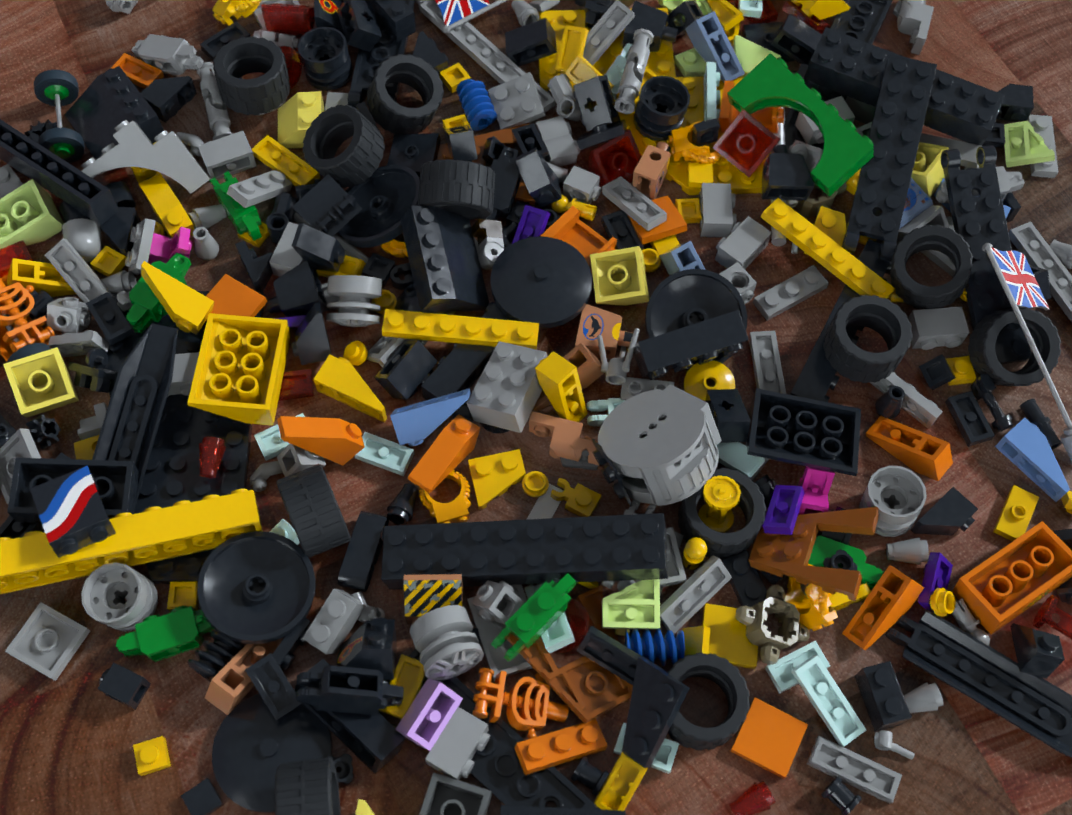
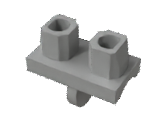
[788,140,823,172]

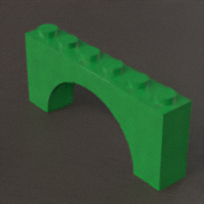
[727,53,874,197]

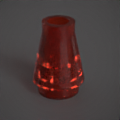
[199,437,226,478]
[729,781,776,815]

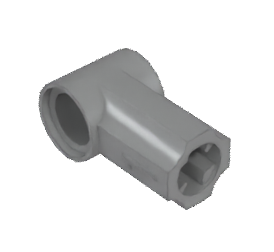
[548,74,582,121]

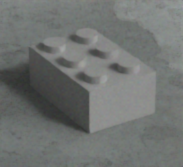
[467,341,547,433]

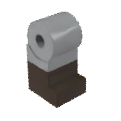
[471,219,504,270]

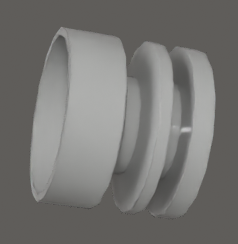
[326,275,382,327]
[859,466,927,537]
[81,562,158,631]
[409,605,484,681]

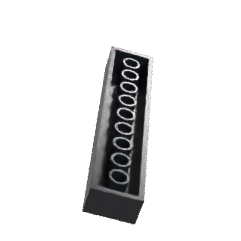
[381,513,668,590]

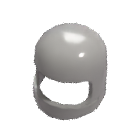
[62,218,102,262]

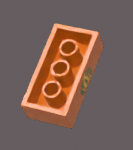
[952,521,1072,635]

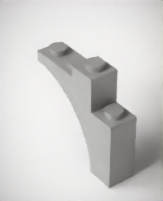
[81,120,210,194]

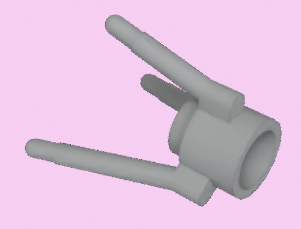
[597,328,639,385]

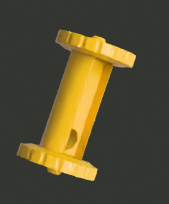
[698,475,741,533]

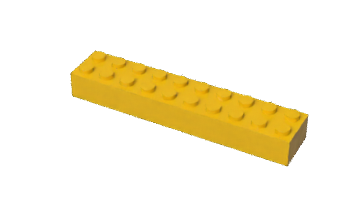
[0,489,262,594]

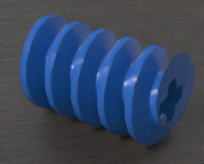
[456,79,497,131]
[625,629,685,667]

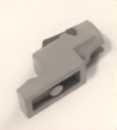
[893,0,934,55]

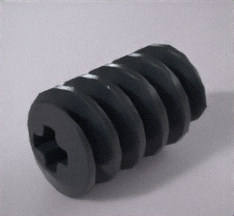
[187,631,243,682]

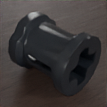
[570,756,609,796]
[821,776,862,815]

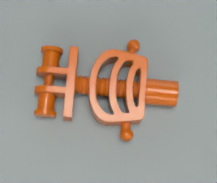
[0,278,55,353]
[472,668,568,739]

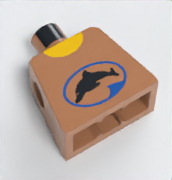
[632,142,671,200]
[575,304,633,359]

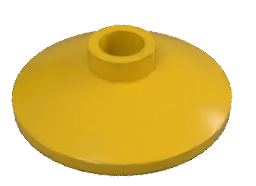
[684,360,735,400]

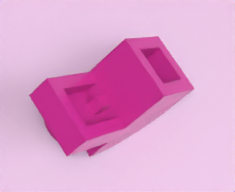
[148,227,192,265]
[798,466,835,515]

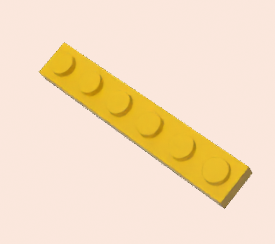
[761,198,895,299]
[382,309,539,350]

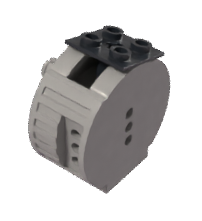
[592,384,722,507]

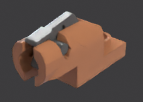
[529,411,601,470]

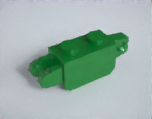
[210,171,262,241]
[126,253,191,333]
[808,536,884,590]
[491,573,577,662]
[116,606,214,662]

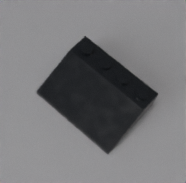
[64,66,164,160]
[400,206,490,312]
[747,388,861,476]

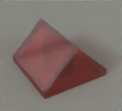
[261,3,315,35]
[712,109,781,177]
[588,129,641,187]

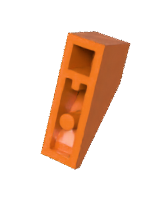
[408,414,480,493]
[277,416,365,466]
[866,416,953,481]
[842,565,925,651]

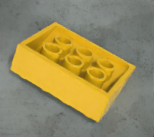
[187,313,291,426]

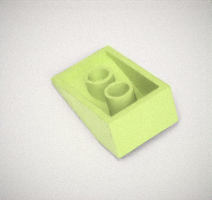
[0,179,64,253]

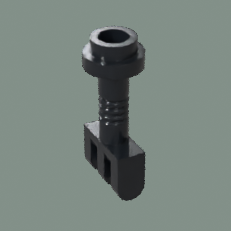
[970,374,1013,432]

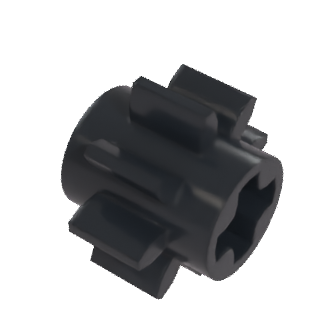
[22,290,54,320]
[26,414,61,450]

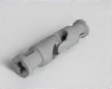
[614,29,654,114]
[196,62,232,140]

